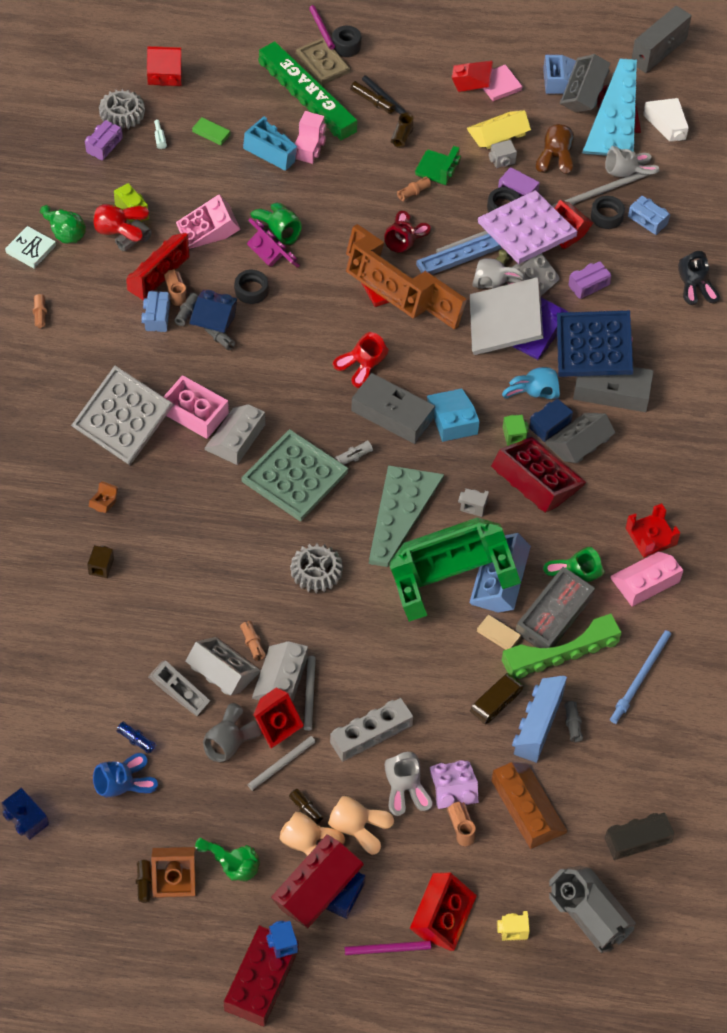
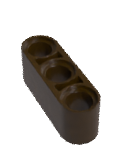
[470,673,524,725]

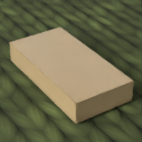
[477,615,521,650]

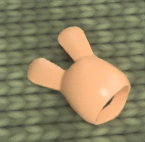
[328,796,394,855]
[279,812,345,856]

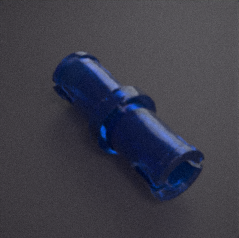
[116,721,156,754]

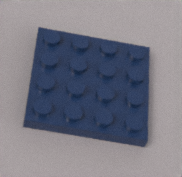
[557,310,633,377]

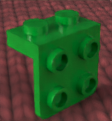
[415,146,461,185]

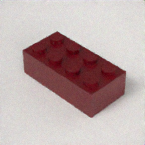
[224,925,299,1027]

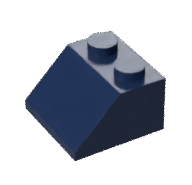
[190,290,237,333]

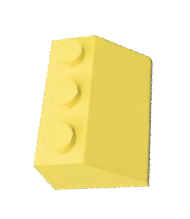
[467,110,531,149]

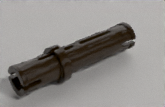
[350,81,396,114]

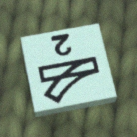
[5,226,56,269]

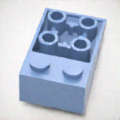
[543,55,576,94]

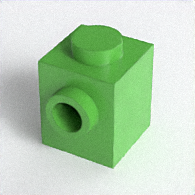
[503,415,528,446]

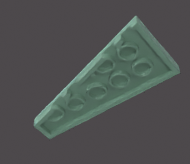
[369,465,444,567]

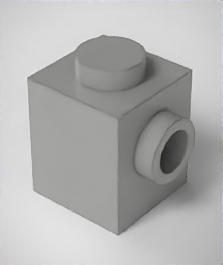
[489,140,517,168]

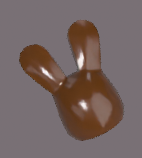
[536,124,574,174]

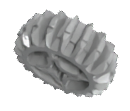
[99,88,145,130]
[290,543,343,593]

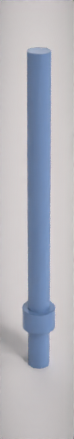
[610,630,672,724]

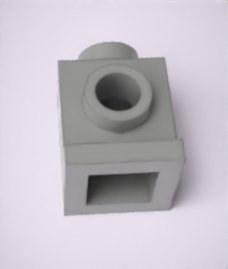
[458,489,489,517]

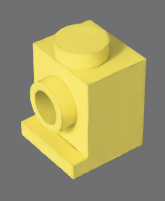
[497,911,529,941]

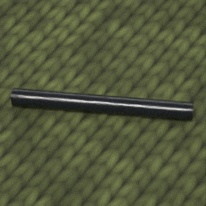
[362,75,408,114]

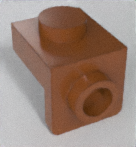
[89,481,118,513]

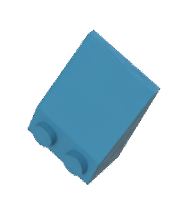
[427,389,479,442]

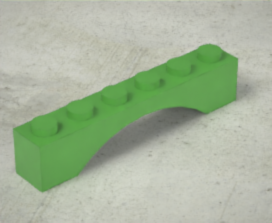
[502,614,621,679]

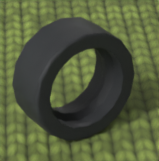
[487,187,520,212]
[590,195,625,229]
[234,269,268,304]

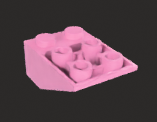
[176,194,240,249]

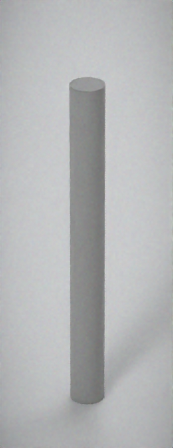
[304,656,316,731]
[248,736,316,791]

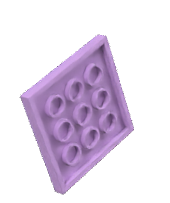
[478,190,577,264]

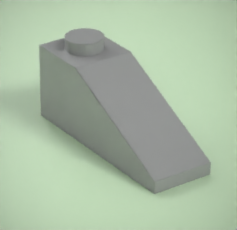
[148,660,210,716]

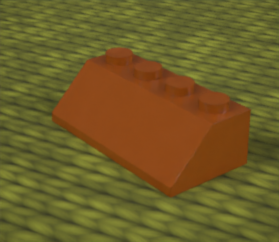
[492,762,567,849]

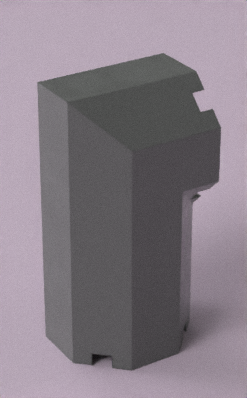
[549,866,636,953]

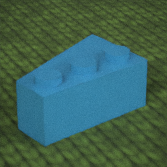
[243,116,297,171]

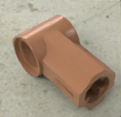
[164,269,187,306]
[447,802,475,846]

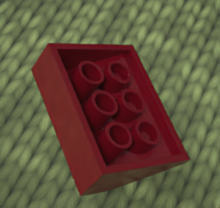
[491,437,586,513]

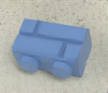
[628,196,670,235]
[141,291,170,332]

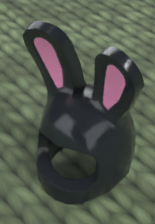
[678,251,720,305]

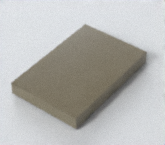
[296,38,350,85]

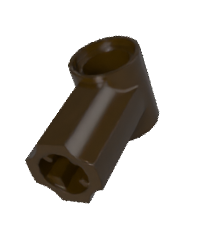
[391,112,414,148]

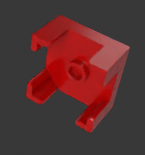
[626,503,680,558]

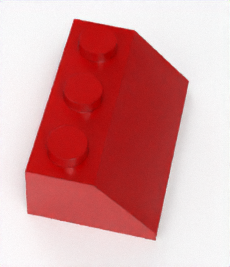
[410,872,477,951]

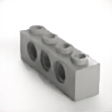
[330,698,413,762]

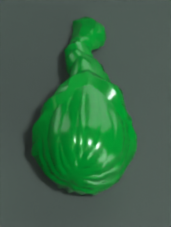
[40,205,86,244]
[195,838,260,881]

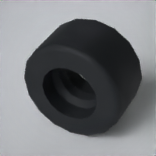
[332,25,362,57]

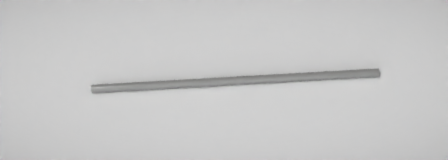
[436,173,651,253]

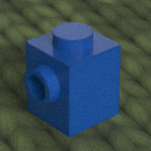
[266,921,298,958]

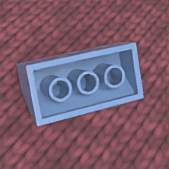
[469,533,531,613]
[512,676,567,763]

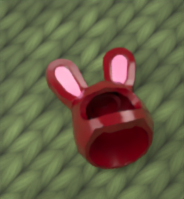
[384,210,431,253]

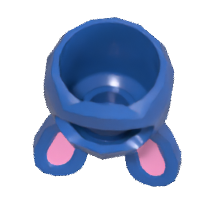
[93,753,158,798]

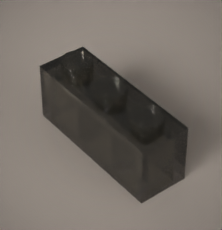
[605,812,675,860]

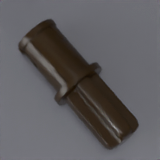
[289,788,324,824]
[135,860,152,903]

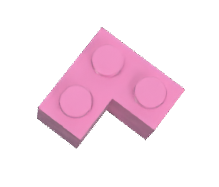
[295,111,326,164]

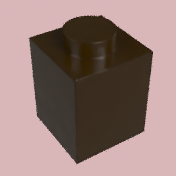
[87,545,114,579]

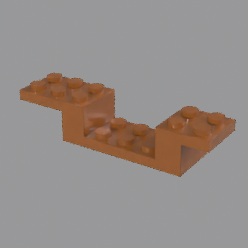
[346,224,467,329]

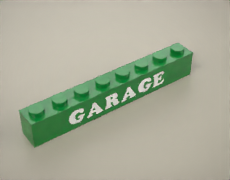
[258,41,357,141]

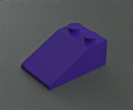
[512,298,568,360]

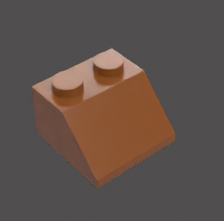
[151,847,195,897]

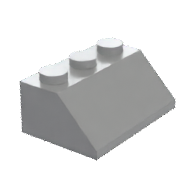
[205,405,265,465]
[185,637,261,695]
[252,641,308,702]

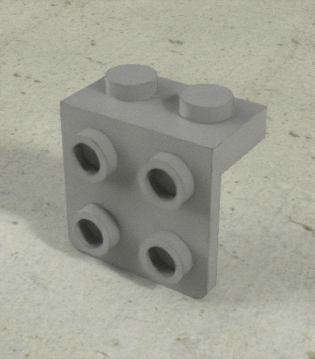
[512,253,559,296]

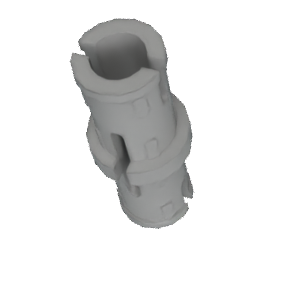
[335,440,373,465]

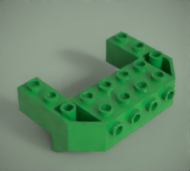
[390,517,521,622]

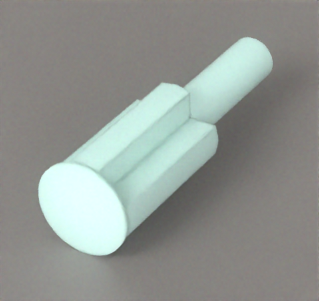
[154,120,167,149]

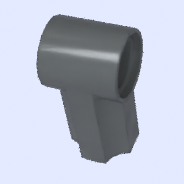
[115,220,152,252]

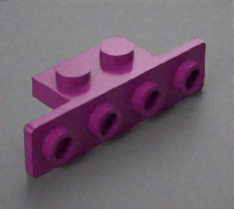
[247,218,300,268]

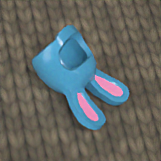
[502,367,560,399]

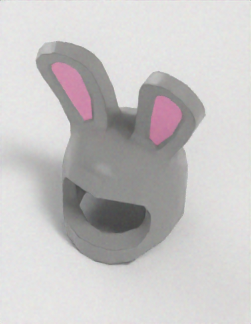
[605,145,659,177]
[473,258,525,289]
[384,752,432,816]

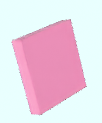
[483,65,522,101]

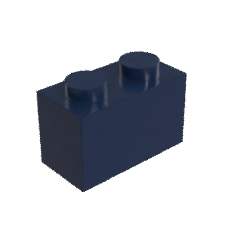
[529,398,573,442]

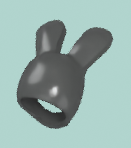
[203,703,263,762]

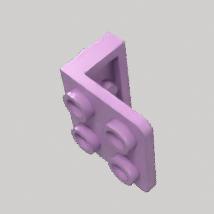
[430,760,479,809]

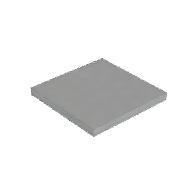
[470,277,543,355]
[71,366,174,465]

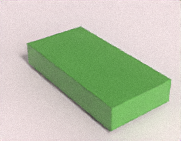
[192,117,230,145]

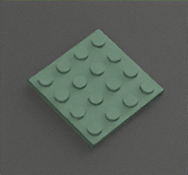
[242,429,348,522]

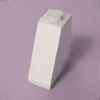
[643,98,688,141]

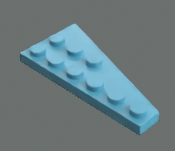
[582,59,637,156]

